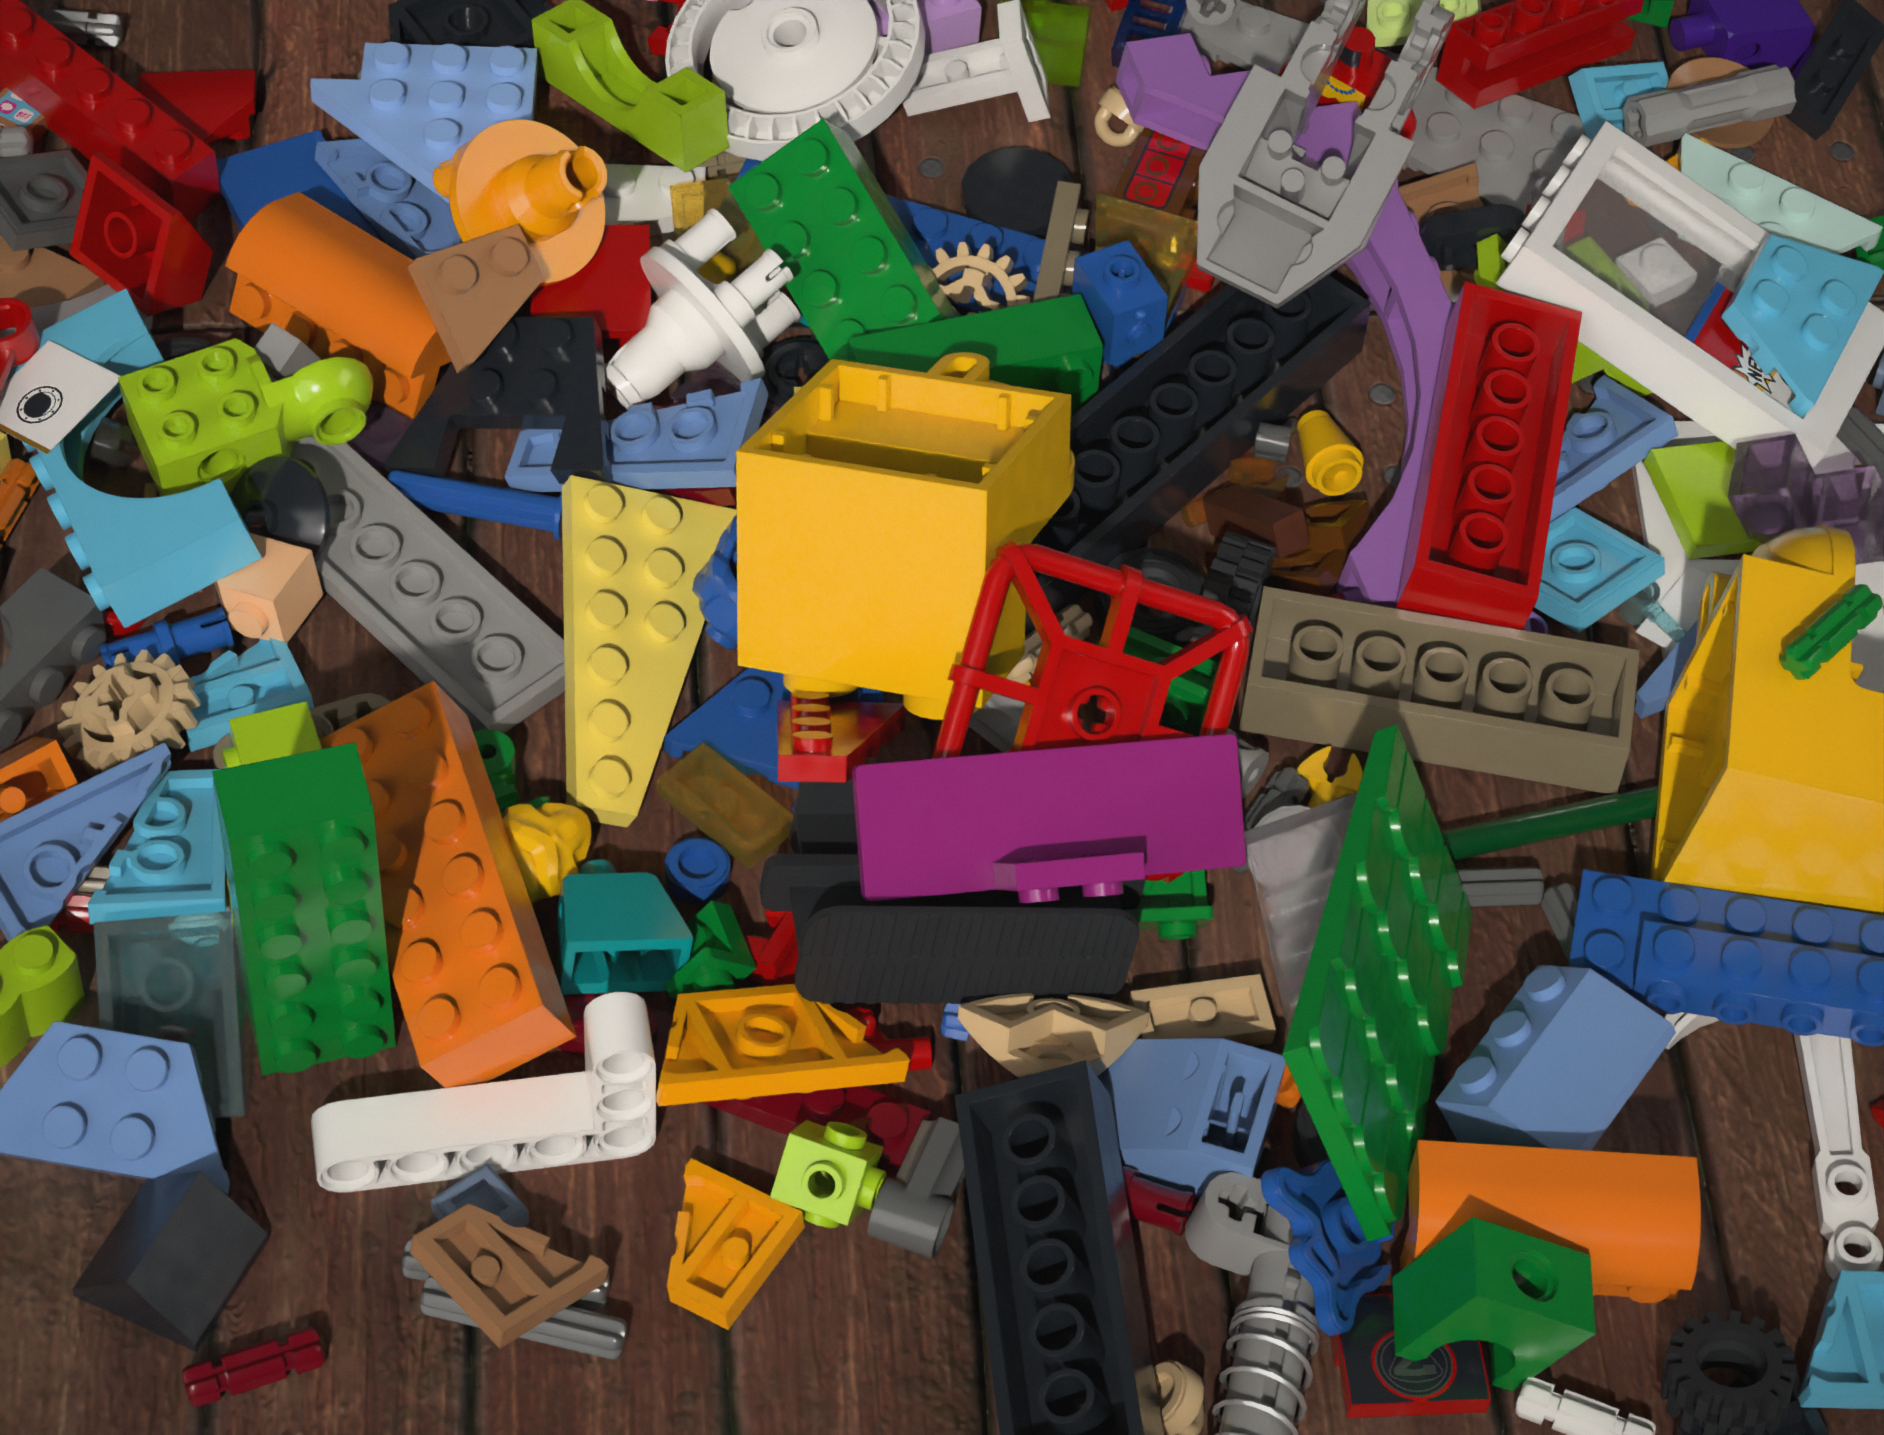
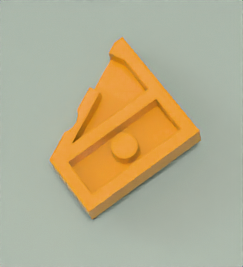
[667,1158,805,1330]

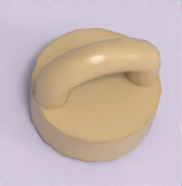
[1094,86,1144,147]
[1153,1360,1205,1435]

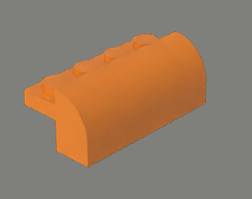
[225,192,452,424]
[1400,1140,1701,1303]

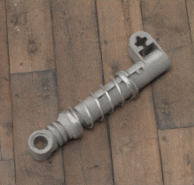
[1185,1172,1320,1435]

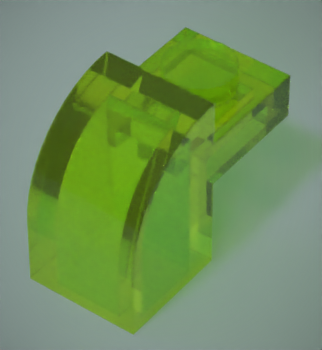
[997,0,1090,87]

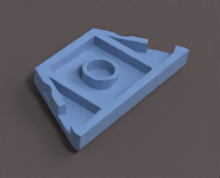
[0,1021,230,1194]

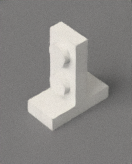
[902,0,1051,122]

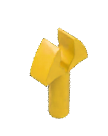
[1297,746,1363,820]

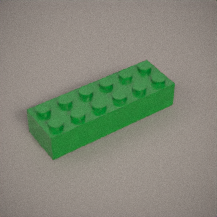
[212,742,396,1076]

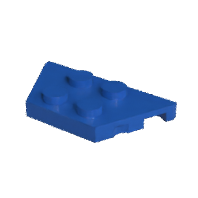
[664,668,886,789]

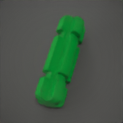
[1780,584,1883,680]

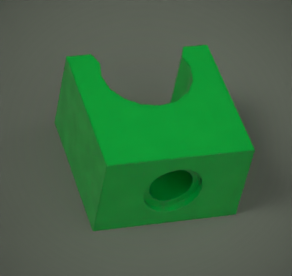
[1392,1217,1596,1392]

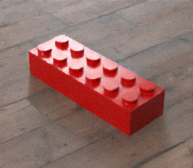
[1396,281,1582,630]

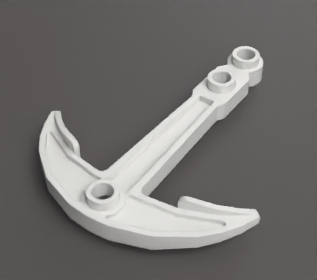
[1665,1012,1883,1280]

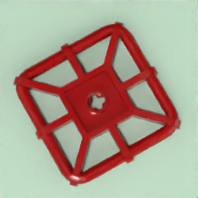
[931,540,1253,884]

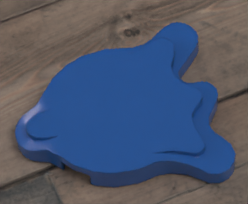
[1261,1158,1395,1337]

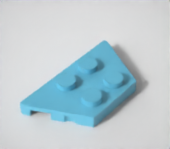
[1721,234,1884,418]
[1798,1270,1884,1409]

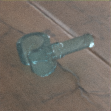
[1619,582,1686,643]

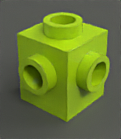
[770,1120,886,1228]

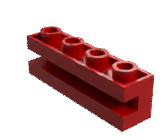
[1436,0,1644,109]

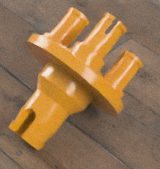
[432,119,608,287]

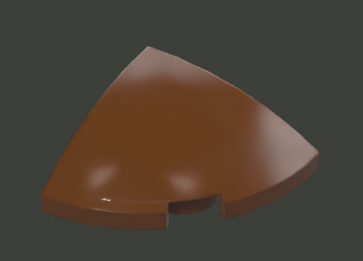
[1205,500,1370,597]

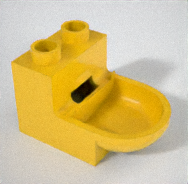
[736,352,1075,720]
[1650,525,1884,915]

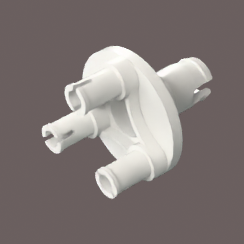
[604,208,801,410]

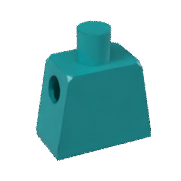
[555,859,693,995]

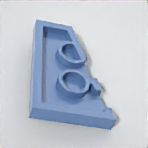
[314,139,463,260]

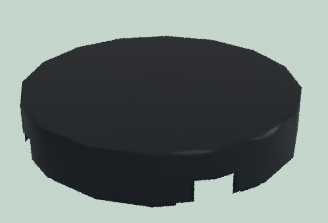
[960,148,1074,239]

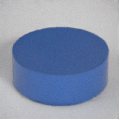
[665,838,730,904]

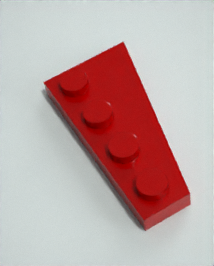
[777,691,906,783]

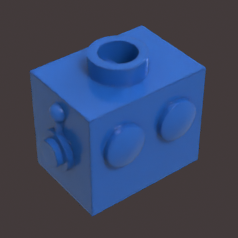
[1072,240,1168,365]

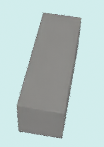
[254,323,321,380]

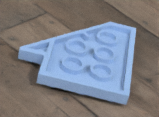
[310,42,538,204]

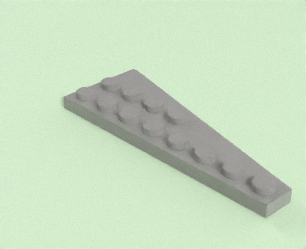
[1164,0,1586,214]

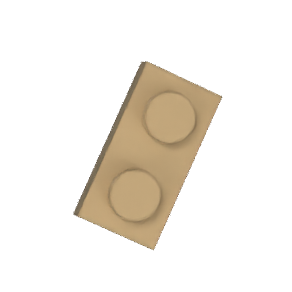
[1128,974,1276,1047]

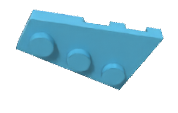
[87,769,227,925]

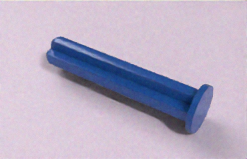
[388,470,562,541]

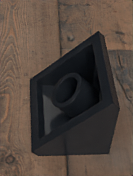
[72,1171,269,1352]

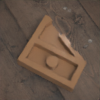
[407,224,544,373]

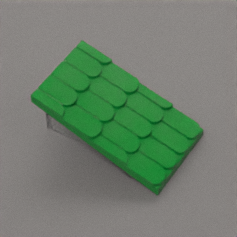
[1244,724,1473,1242]

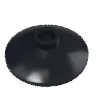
[231,457,330,563]

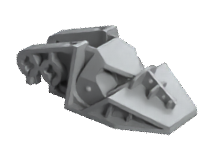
[1197,0,1455,308]

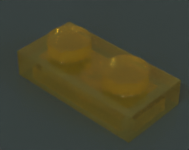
[657,742,794,869]

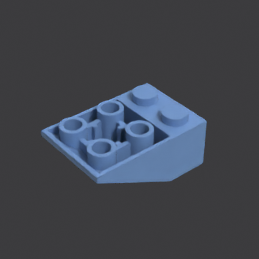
[1097,1038,1286,1198]

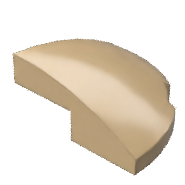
[957,993,1149,1078]

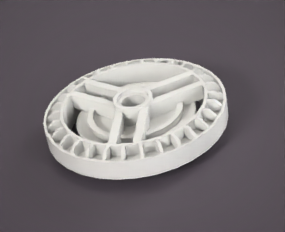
[665,0,926,161]

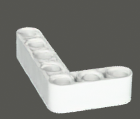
[311,992,656,1192]

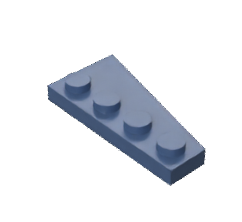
[504,378,769,493]

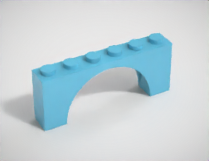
[5,289,262,628]

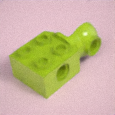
[118,338,373,496]

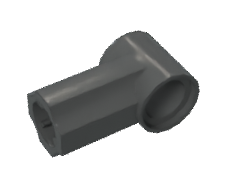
[867,1117,965,1259]

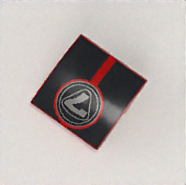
[1330,1294,1491,1418]

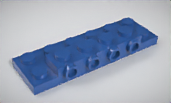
[1568,869,1884,1047]

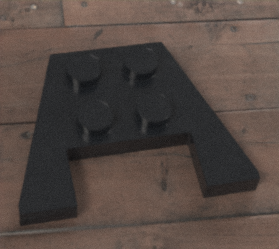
[384,317,612,484]

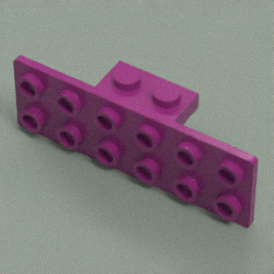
[852,734,1246,903]

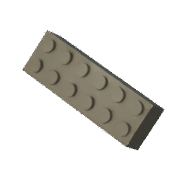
[1239,586,1640,795]

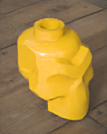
[502,803,592,905]

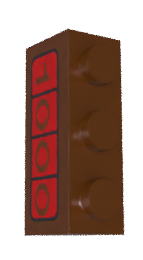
[1105,127,1207,249]

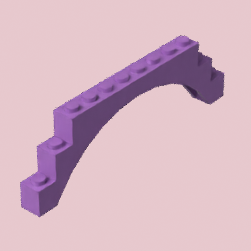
[1115,33,1456,609]

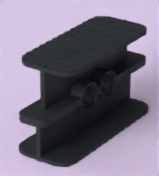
[759,778,1146,1004]

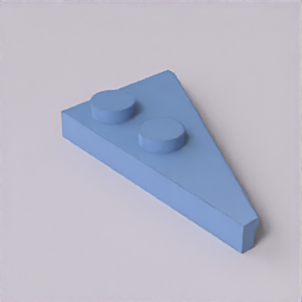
[1550,375,1678,523]
[0,743,172,942]

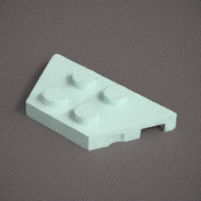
[1676,133,1883,255]

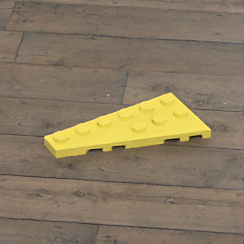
[562,475,737,828]

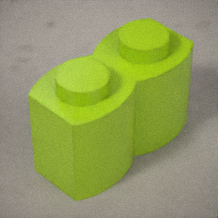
[0,925,85,1068]

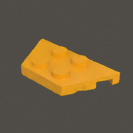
[656,984,910,1106]

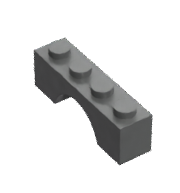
[0,567,107,749]

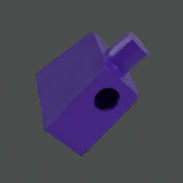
[1670,0,1815,70]

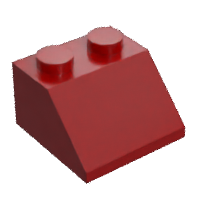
[69,151,213,316]

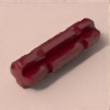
[182,1327,324,1407]

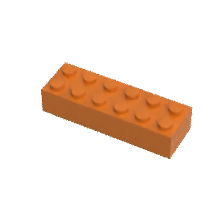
[319,680,577,1088]

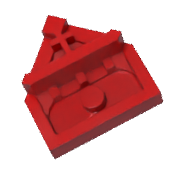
[138,70,257,146]

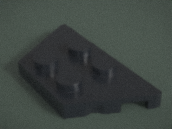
[388,0,554,48]

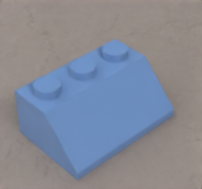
[1435,965,1676,1151]

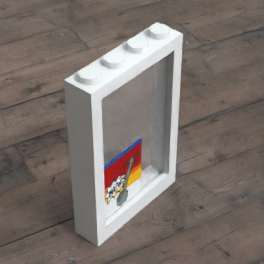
[1496,121,1884,490]

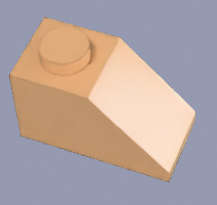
[214,533,323,644]

